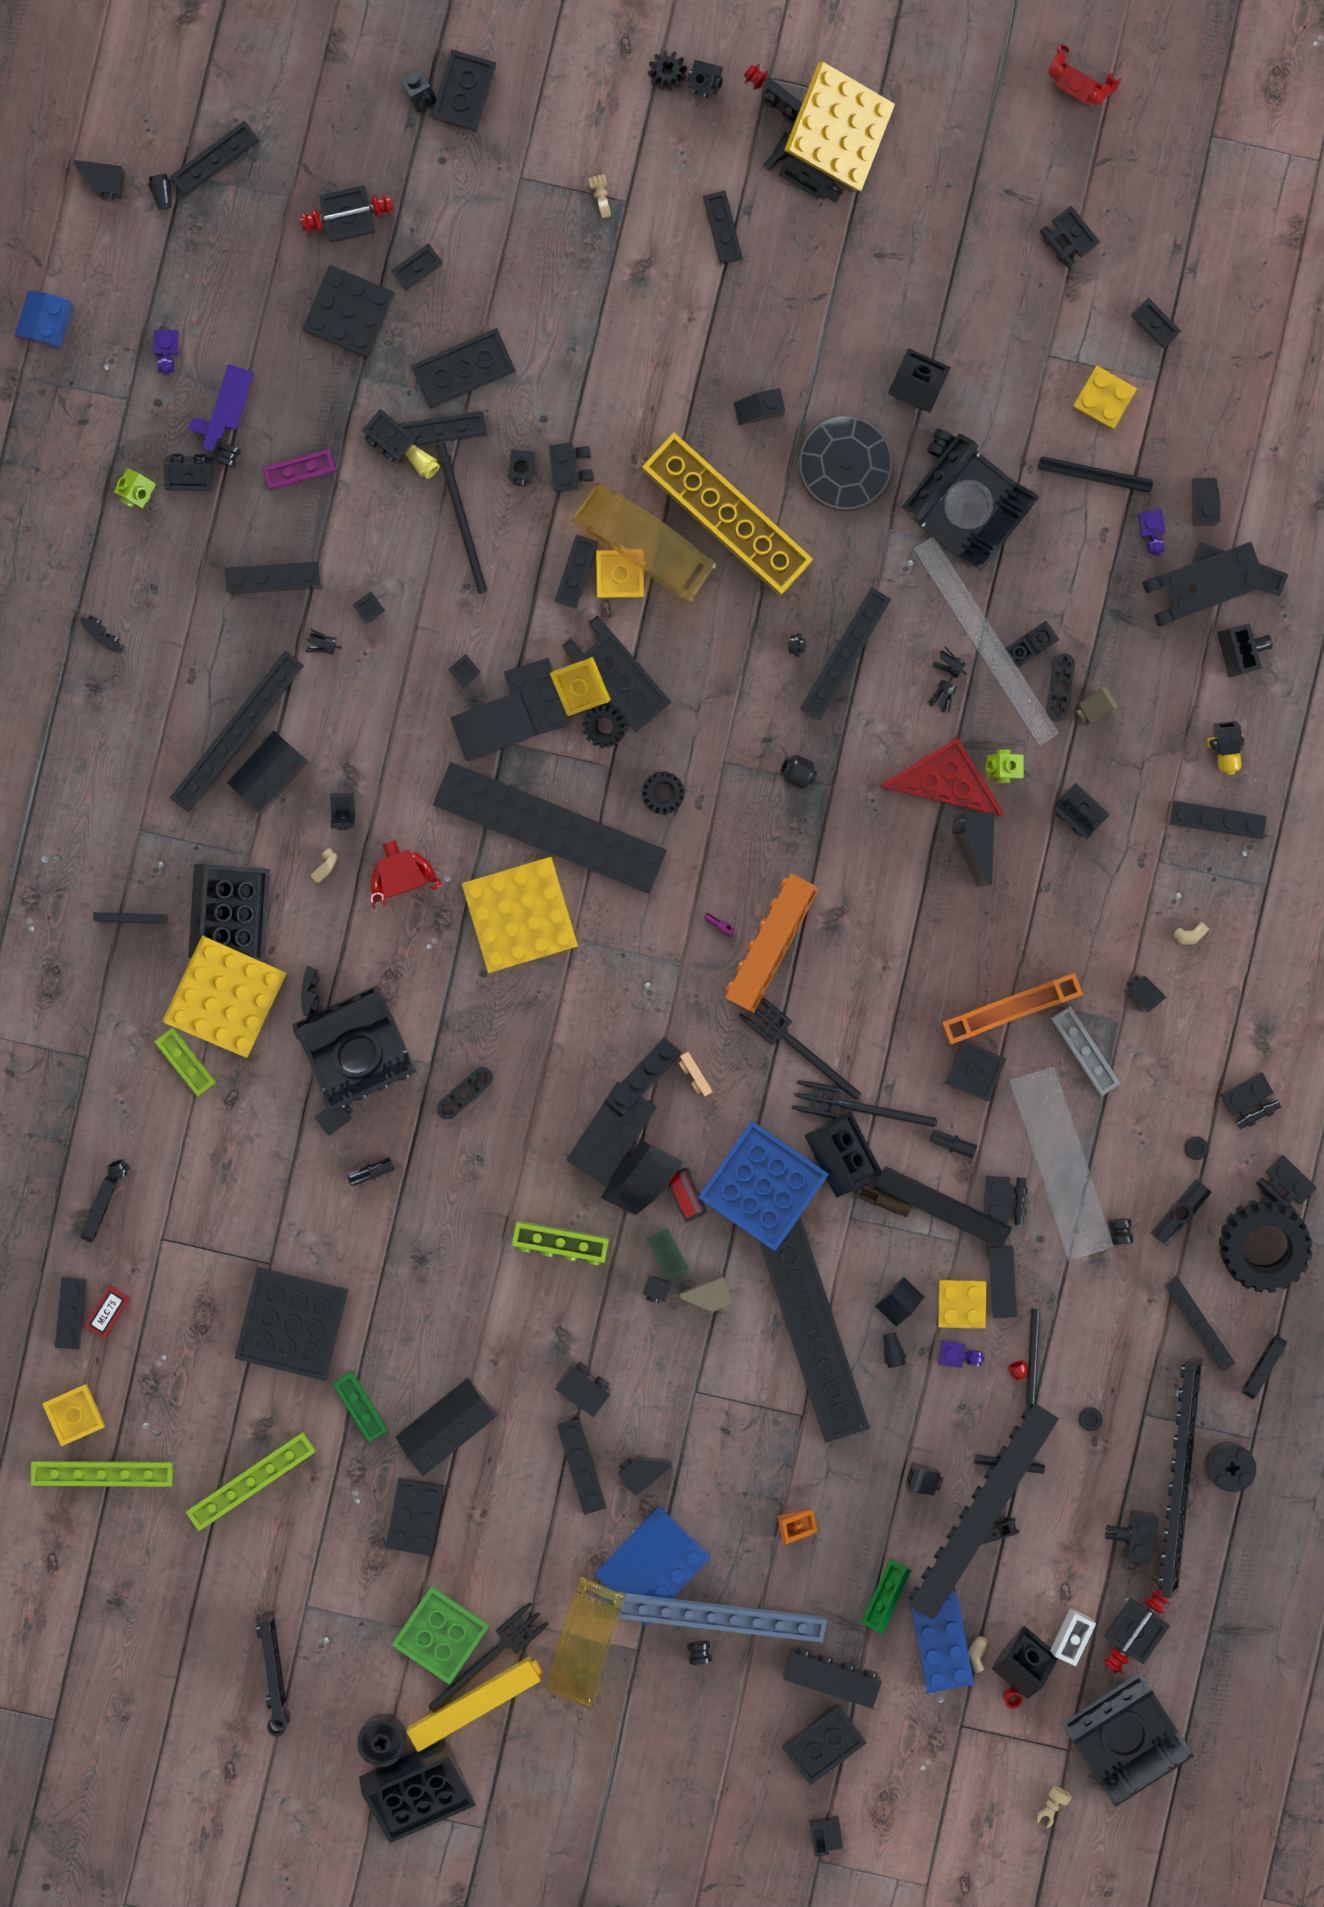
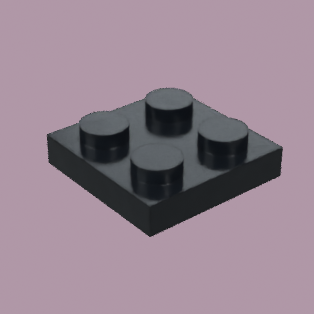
[945,1041,1007,1102]

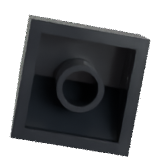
[888,348,951,413]
[992,1626,1059,1699]

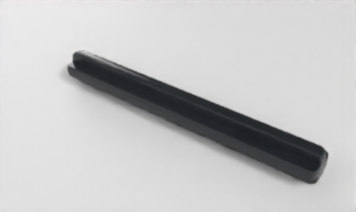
[1038,456,1153,493]

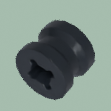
[214,442,241,468]
[687,1641,712,1665]

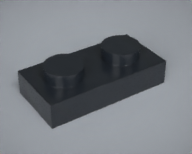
[391,243,443,291]
[1131,298,1181,349]

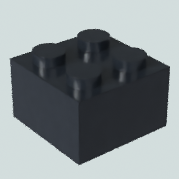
[555,1361,611,1418]

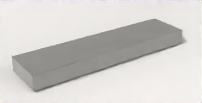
[1050,1005,1121,1097]

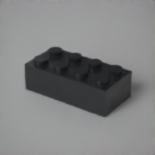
[566,1081,657,1186]

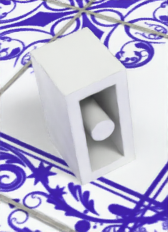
[1050,1608,1096,1666]

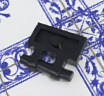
[1039,206,1100,268]
[1220,1072,1281,1129]
[1256,1155,1317,1211]
[984,1176,1028,1225]

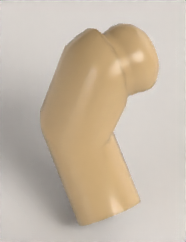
[311,848,338,883]
[1174,922,1209,945]
[968,1636,988,1673]

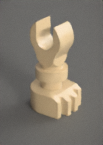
[587,174,611,218]
[1037,1785,1072,1828]

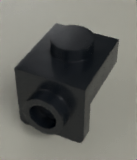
[400,69,436,112]
[330,793,356,830]

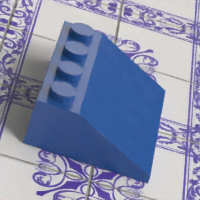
[595,1505,710,1626]

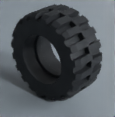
[1219,1199,1313,1293]

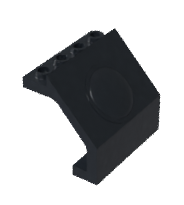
[292,985,417,1112]
[1061,1672,1194,1807]

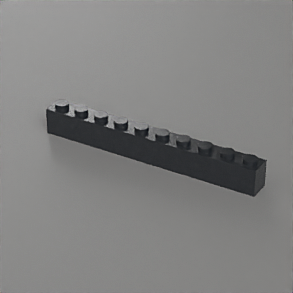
[908,1403,1059,1620]

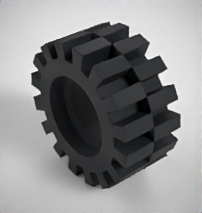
[582,703,628,748]
[642,771,684,814]

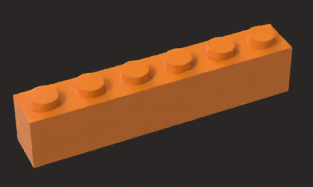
[725,873,819,1013]

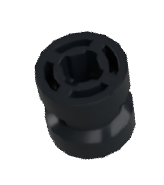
[926,429,956,458]
[1108,1218,1134,1245]

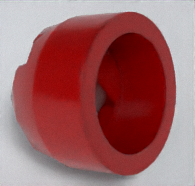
[1007,1360,1028,1380]
[1003,1687,1023,1709]

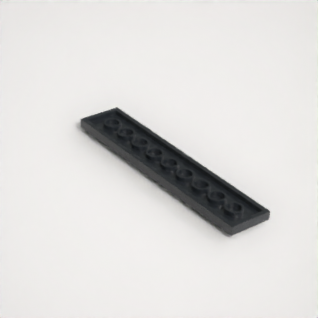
[433,762,667,893]
[759,1216,870,1443]
[1158,1358,1203,1598]

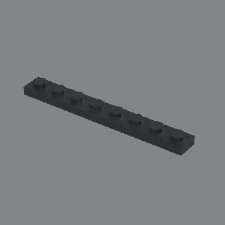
[170,651,304,813]

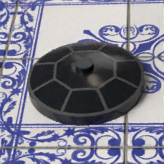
[799,416,893,511]

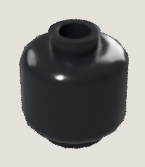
[780,755,817,789]

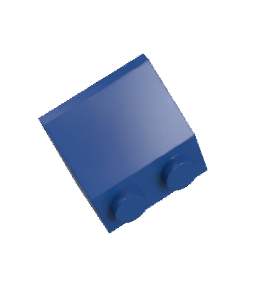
[15,291,74,350]

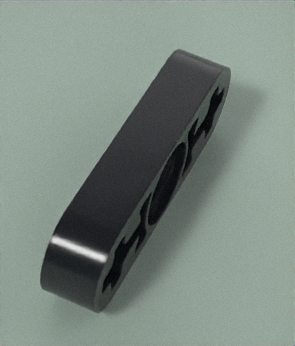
[1046,653,1075,722]
[437,1067,493,1119]
[81,1176,118,1243]
[1242,1335,1287,1399]

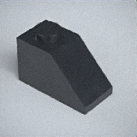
[74,160,125,202]
[734,388,785,426]
[1192,478,1220,526]
[1124,975,1166,1013]
[618,1456,672,1496]
[905,1462,943,1496]

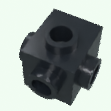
[687,60,723,98]

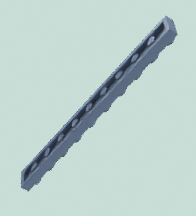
[593,1590,827,1643]

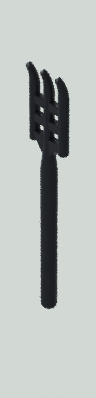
[739,997,861,1100]
[792,1080,937,1127]
[429,1602,549,1712]

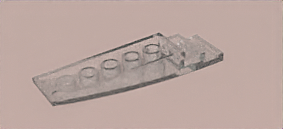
[1009,1066,1114,1261]

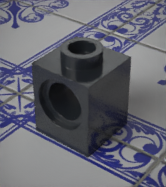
[508,449,535,486]
[315,1104,353,1136]

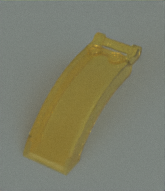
[571,483,718,604]
[549,1575,626,1710]

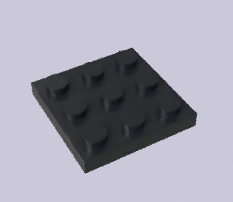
[302,265,395,358]

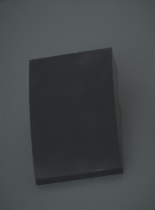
[450,691,537,762]
[601,1139,682,1215]

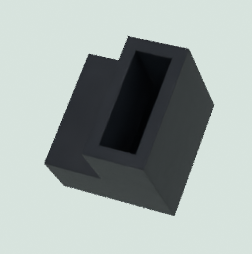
[875,1277,925,1327]
[809,1816,843,1857]

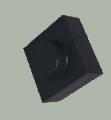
[353,592,385,625]
[448,654,481,687]

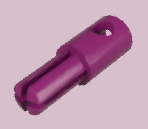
[704,912,735,938]

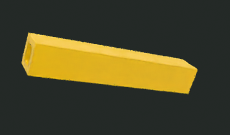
[406,1656,543,1752]

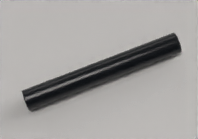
[974,1454,1045,1474]

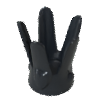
[305,628,342,655]
[933,646,967,678]
[927,677,958,713]

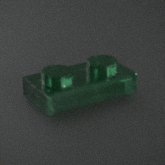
[647,1228,689,1280]

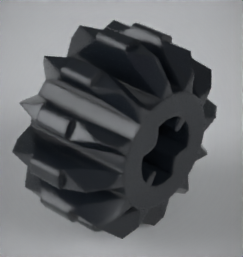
[648,50,687,92]

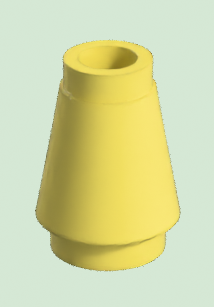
[405,445,440,479]

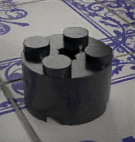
[1205,1441,1256,1492]
[357,1714,407,1767]

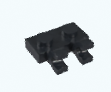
[549,442,594,493]

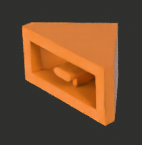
[777,1509,817,1544]

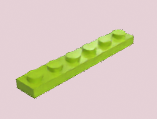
[186,1432,316,1531]
[31,1461,173,1487]

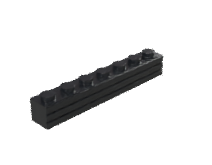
[1164,1277,1235,1371]

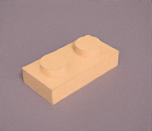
[679,1051,713,1096]

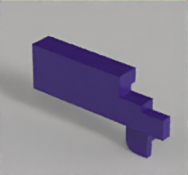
[188,364,254,452]

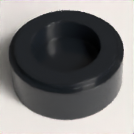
[1184,1136,1208,1160]
[1078,1407,1103,1431]

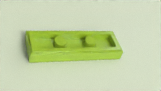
[154,1027,217,1097]

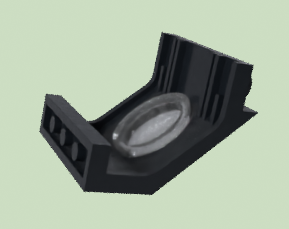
[902,433,1039,572]

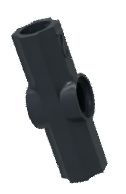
[1150,1179,1212,1246]

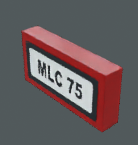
[85,1285,130,1338]

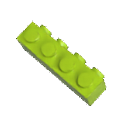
[512,1220,609,1265]

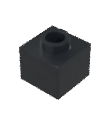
[643,1274,671,1304]

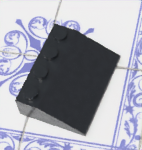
[952,812,994,887]
[188,864,270,962]
[359,1739,476,1843]

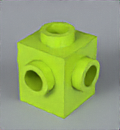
[114,468,156,508]
[986,750,1024,783]

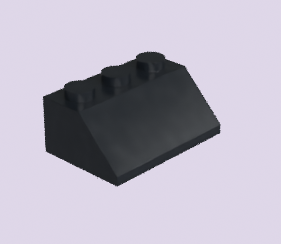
[227,731,309,814]
[804,1111,882,1198]

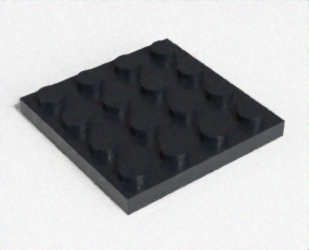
[234,1267,349,1381]

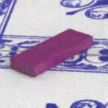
[262,449,337,491]

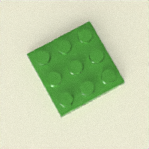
[392,1585,490,1685]

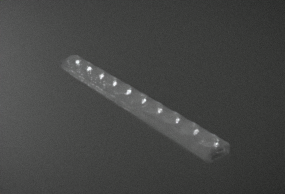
[913,536,1059,746]

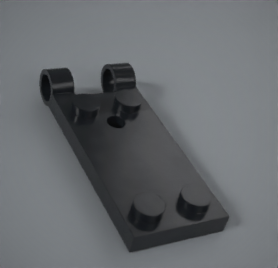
[1142,541,1267,626]
[562,615,671,733]
[256,1611,291,1737]

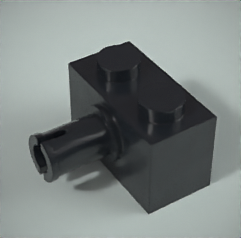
[1217,623,1273,677]
[1105,1510,1158,1565]

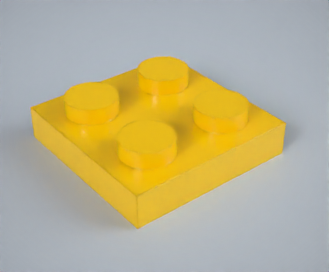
[1073,365,1137,430]
[596,550,644,598]
[550,657,610,716]
[938,1280,986,1328]
[42,1383,105,1446]

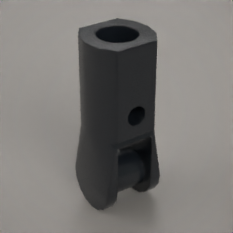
[981,1517,1020,1545]

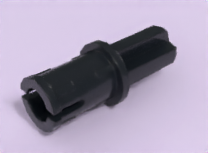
[930,1130,977,1159]
[347,1157,395,1186]

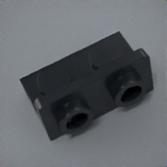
[362,409,417,463]
[163,453,213,491]

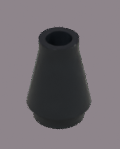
[148,174,172,210]
[883,1333,907,1368]

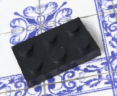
[431,49,497,132]
[504,658,570,736]
[386,1477,445,1556]
[782,1704,867,1786]

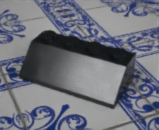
[395,1378,498,1476]

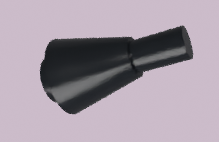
[763,131,792,171]

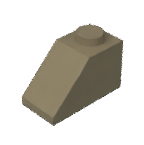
[1076,687,1118,725]
[679,1275,734,1314]

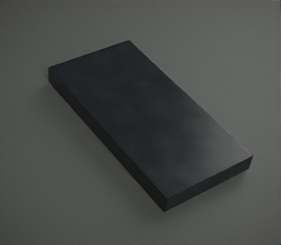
[411,328,516,409]

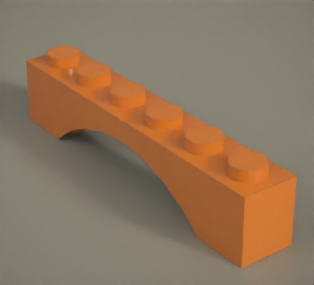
[940,973,1083,1045]

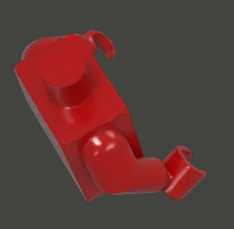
[1049,44,1122,107]
[370,840,441,909]

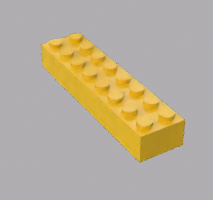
[642,433,813,597]

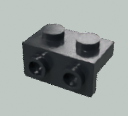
[1053,783,1110,839]

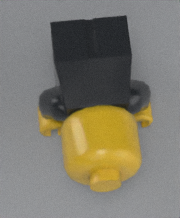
[1207,721,1245,775]

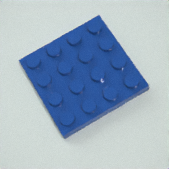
[698,1121,829,1252]

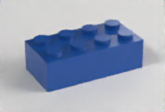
[908,1587,974,1693]

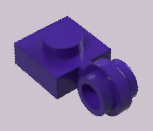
[154,330,178,375]
[1138,510,1166,556]
[938,1340,985,1368]

